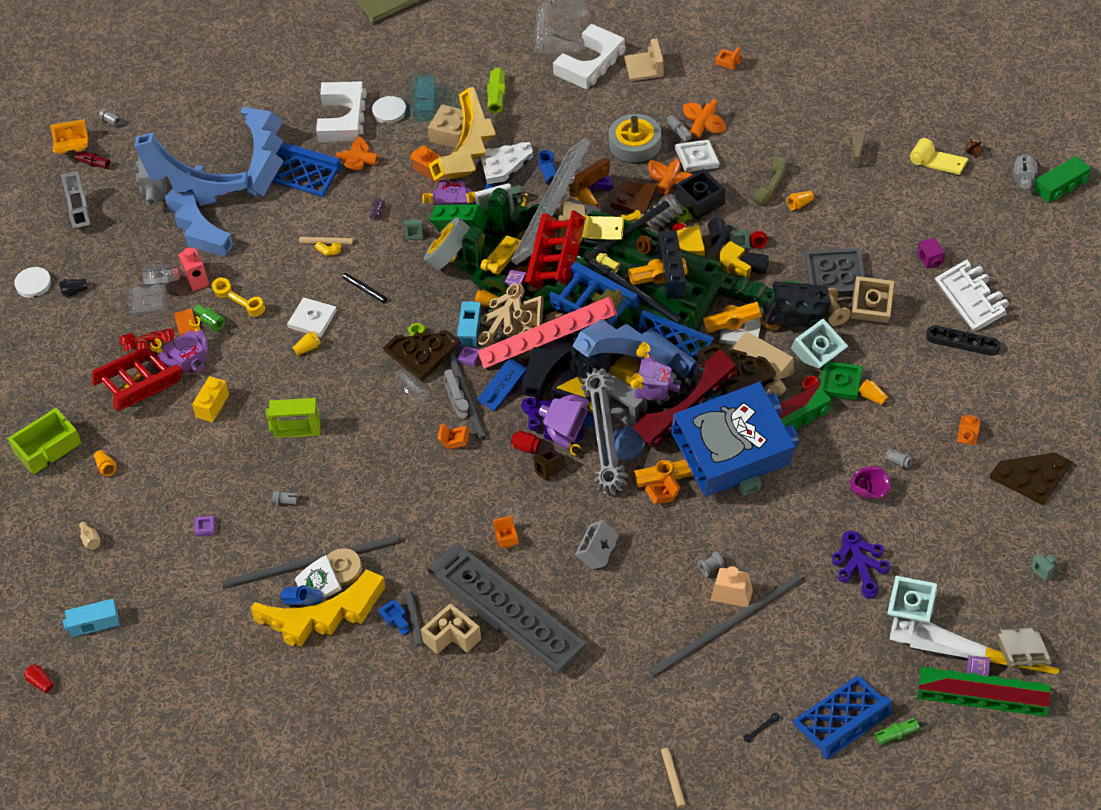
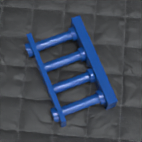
[549,261,639,327]

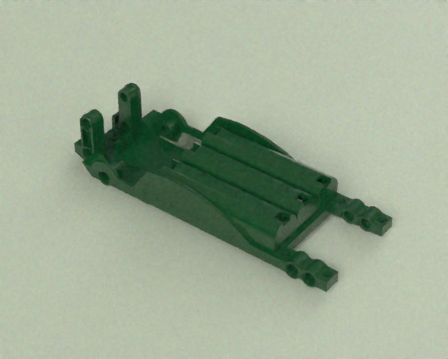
[455,188,775,363]

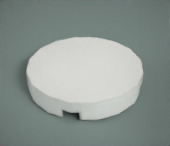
[372,96,406,124]
[14,267,51,298]

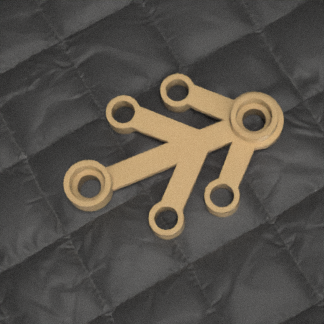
[478,284,526,348]

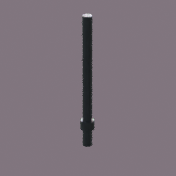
[584,201,670,263]
[589,258,682,324]

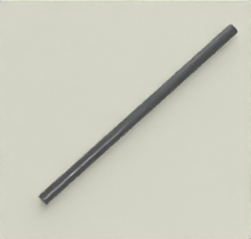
[221,535,399,588]
[649,575,802,677]

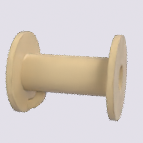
[818,288,851,326]

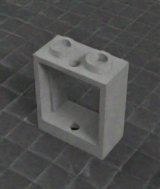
[597,375,647,427]

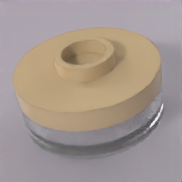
[327,548,364,591]

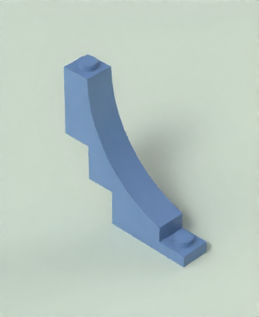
[240,107,283,197]
[573,319,697,378]

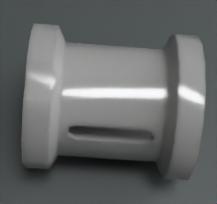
[697,552,724,577]

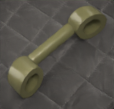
[753,155,787,205]

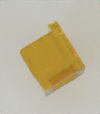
[592,289,623,309]

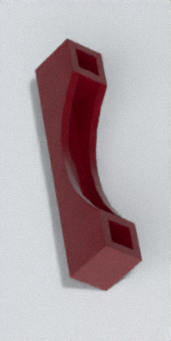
[633,349,739,448]

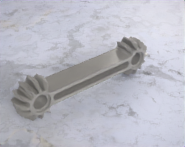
[581,368,628,495]

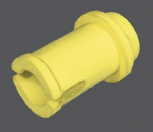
[596,253,620,273]

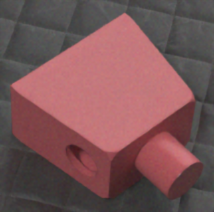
[178,247,210,292]

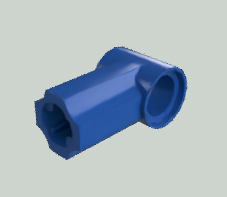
[538,150,558,185]
[280,585,322,606]

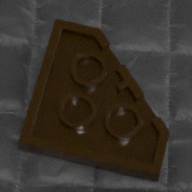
[383,330,461,382]
[696,344,777,395]
[990,452,1072,505]

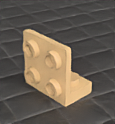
[625,38,664,81]

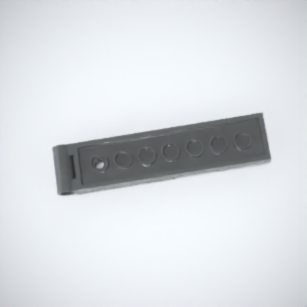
[427,542,587,674]

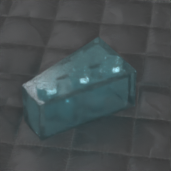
[410,75,436,123]

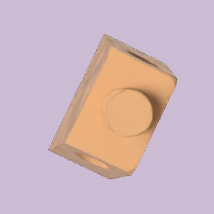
[710,566,753,607]

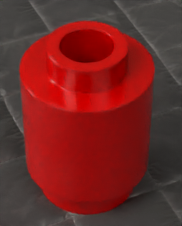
[511,430,541,454]

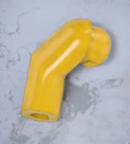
[315,241,342,256]

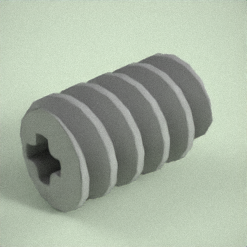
[641,194,683,231]

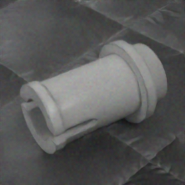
[99,109,121,127]
[885,448,912,469]
[272,489,298,505]

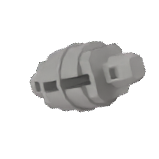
[1013,154,1038,189]

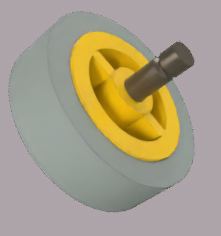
[609,114,661,163]
[423,217,470,270]

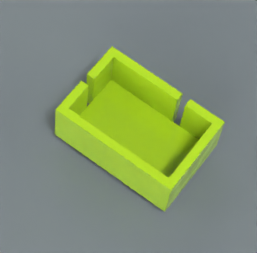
[7,408,82,475]

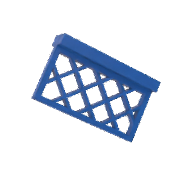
[272,142,343,197]
[637,310,714,381]
[793,675,893,760]

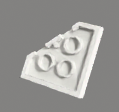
[480,142,533,184]

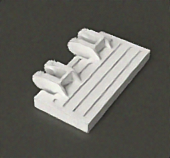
[935,260,1009,332]

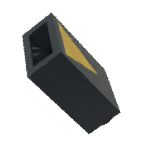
[550,361,596,408]

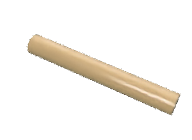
[299,237,353,245]
[661,748,686,809]

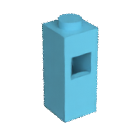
[457,301,482,347]
[63,599,120,637]

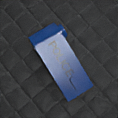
[477,358,527,412]

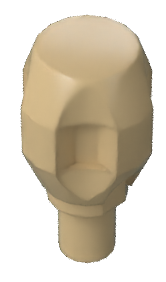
[764,379,786,397]
[79,522,100,550]

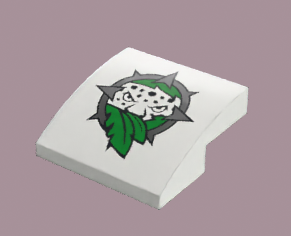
[295,555,342,607]

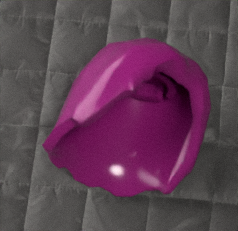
[849,466,891,500]

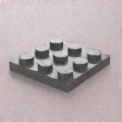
[805,248,865,296]

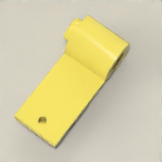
[910,138,968,175]
[569,214,624,242]

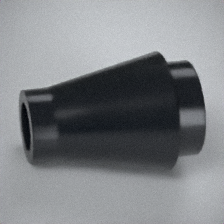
[59,279,88,297]

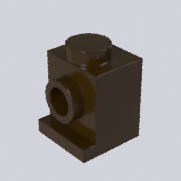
[533,448,565,481]

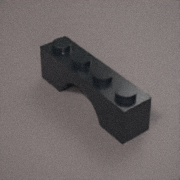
[657,231,686,300]

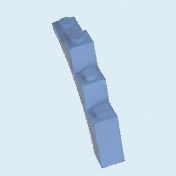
[134,132,249,206]
[165,165,233,257]

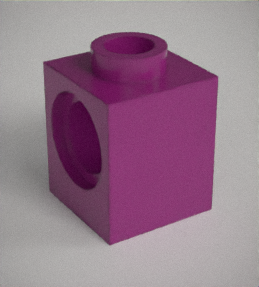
[917,237,945,269]

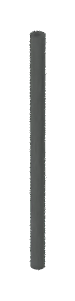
[448,352,487,441]

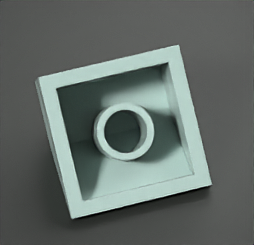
[791,319,848,368]
[887,576,937,623]

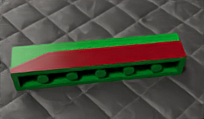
[778,384,831,431]
[917,667,1051,717]

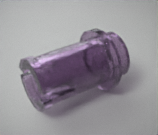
[370,198,386,221]

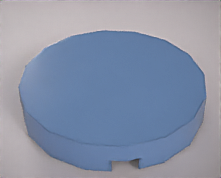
[613,426,646,460]

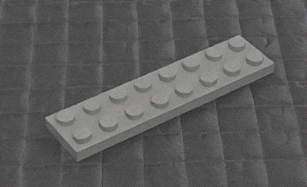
[511,138,590,265]

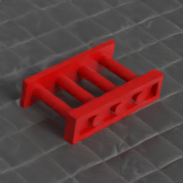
[525,210,586,289]
[92,342,181,412]

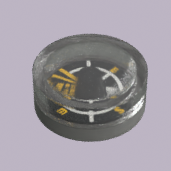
[142,264,180,286]

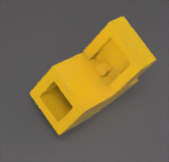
[720,241,751,279]

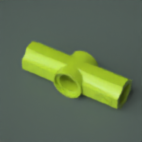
[487,68,506,114]

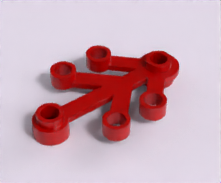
[119,328,175,351]

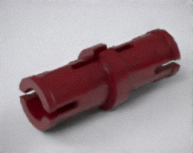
[75,151,111,169]

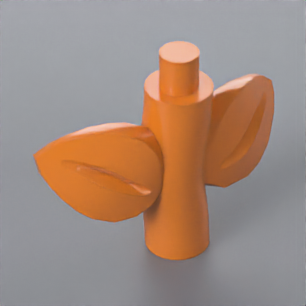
[683,99,726,139]
[336,136,379,170]
[648,159,693,194]

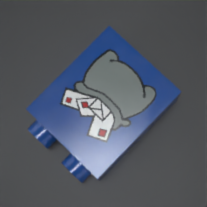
[671,382,799,497]

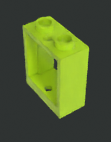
[266,398,321,438]

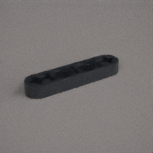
[926,325,1000,356]

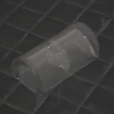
[395,369,430,406]

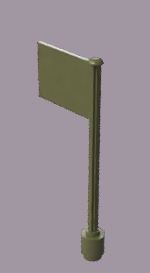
[354,0,422,25]

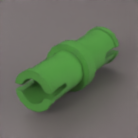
[874,717,920,746]

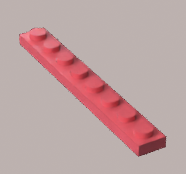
[478,297,617,369]

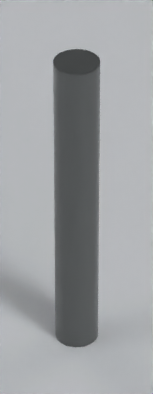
[406,592,424,647]

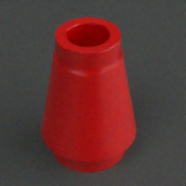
[24,664,54,693]

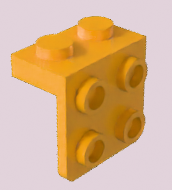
[50,119,89,154]

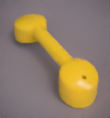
[212,278,265,317]

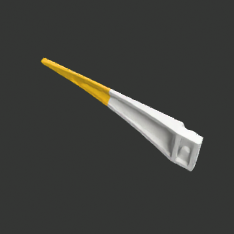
[889,616,1059,674]

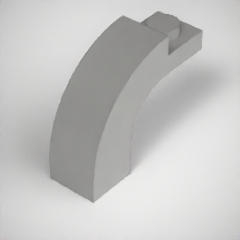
[61,171,91,228]

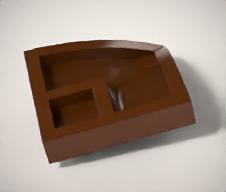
[611,180,657,214]

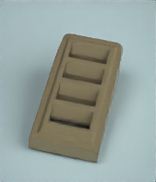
[850,131,865,168]

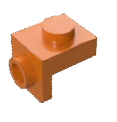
[715,47,742,70]
[957,415,981,445]
[438,424,470,449]
[645,475,680,504]
[493,516,519,548]

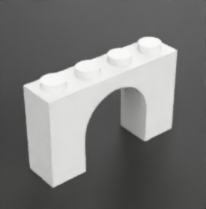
[553,24,626,89]
[316,81,366,142]

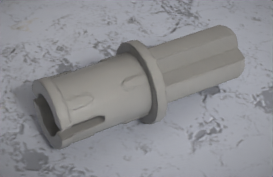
[666,115,692,142]

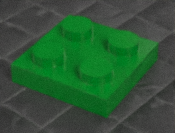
[820,361,863,400]

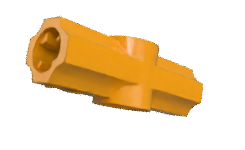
[628,258,687,285]
[703,302,762,333]
[634,460,693,488]

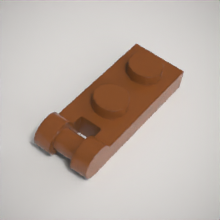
[569,157,610,197]

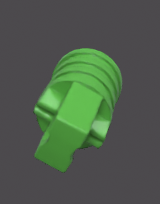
[193,304,226,332]

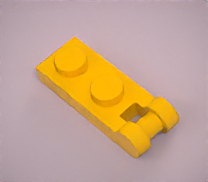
[481,236,521,275]

